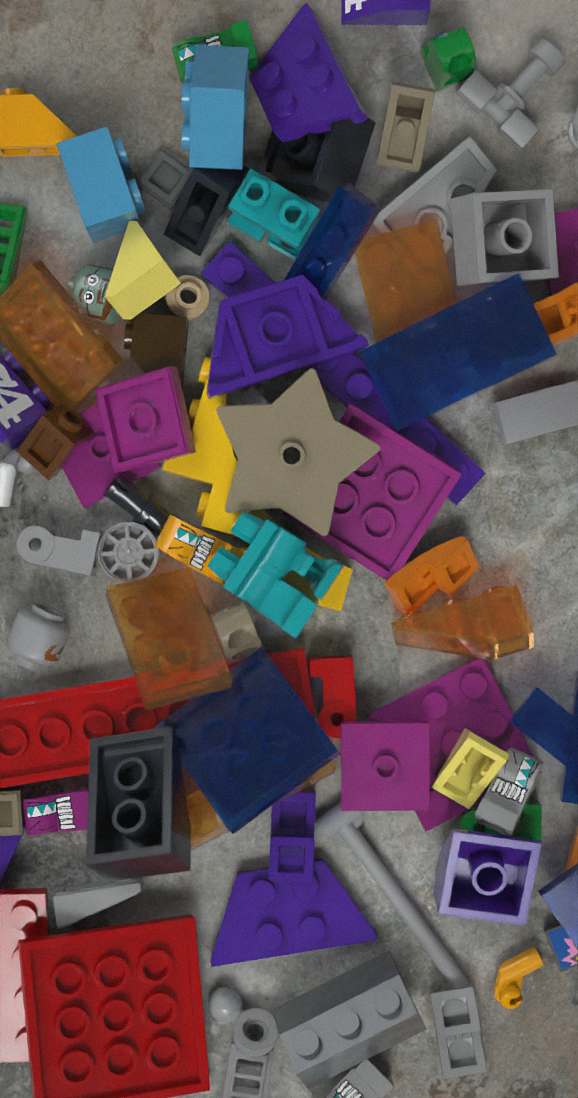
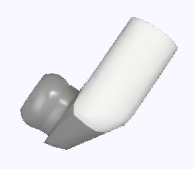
[0,447,35,507]

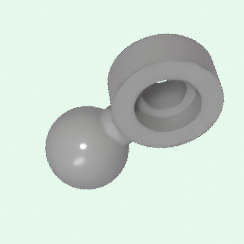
[208,987,278,1057]

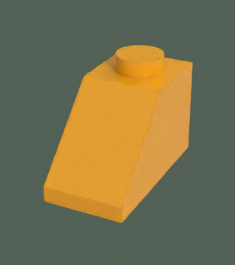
[0,88,77,157]

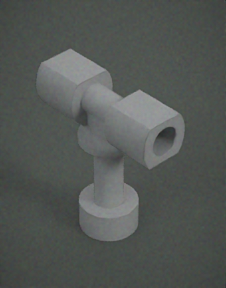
[456,39,566,152]

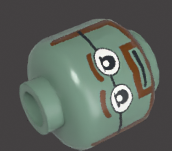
[67,264,122,324]

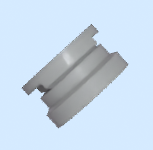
[98,522,161,584]

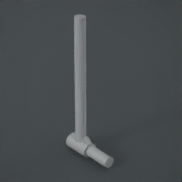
[315,802,472,989]

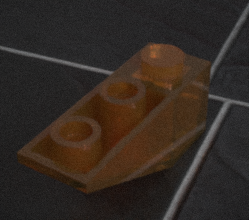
[391,585,534,660]

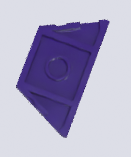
[249,3,368,142]
[206,275,369,399]
[210,858,377,967]

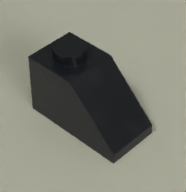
[163,165,250,256]

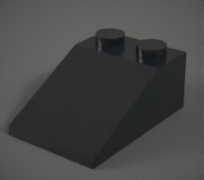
[86,726,191,882]

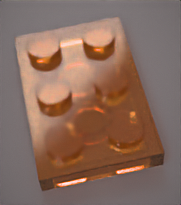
[351,219,466,368]
[0,260,124,410]
[105,567,233,710]

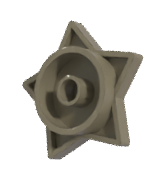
[216,368,381,536]

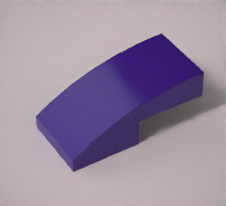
[269,791,316,882]

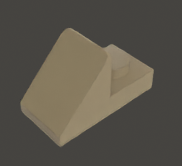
[377,81,436,173]

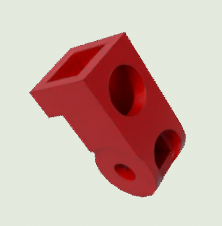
[309,655,356,738]

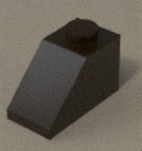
[124,313,189,391]

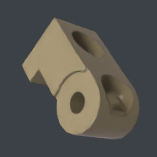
[210,601,263,666]

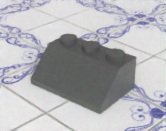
[272,951,427,1089]

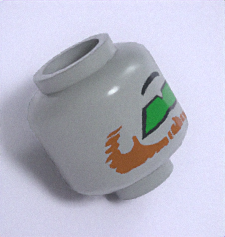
[6,602,71,671]

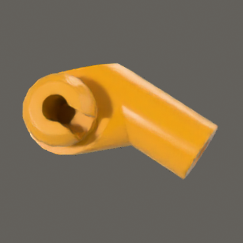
[493,946,544,1009]

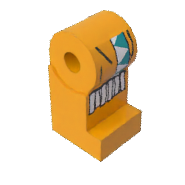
[153,515,245,585]

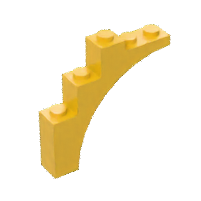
[163,357,353,612]

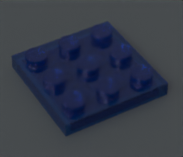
[156,647,341,834]

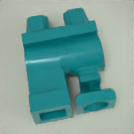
[227,169,322,262]
[208,512,344,639]

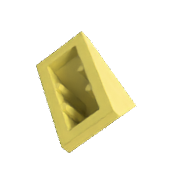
[105,221,181,320]
[431,728,510,809]

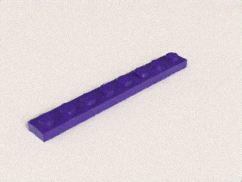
[201,241,486,506]

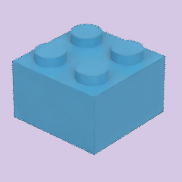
[181,45,249,170]
[57,127,146,244]

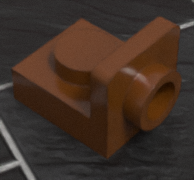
[17,404,94,481]

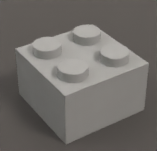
[451,189,559,286]

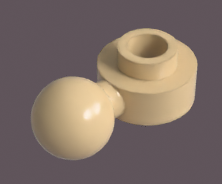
[165,275,209,321]

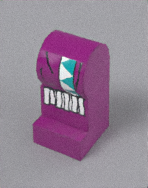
[22,788,88,835]

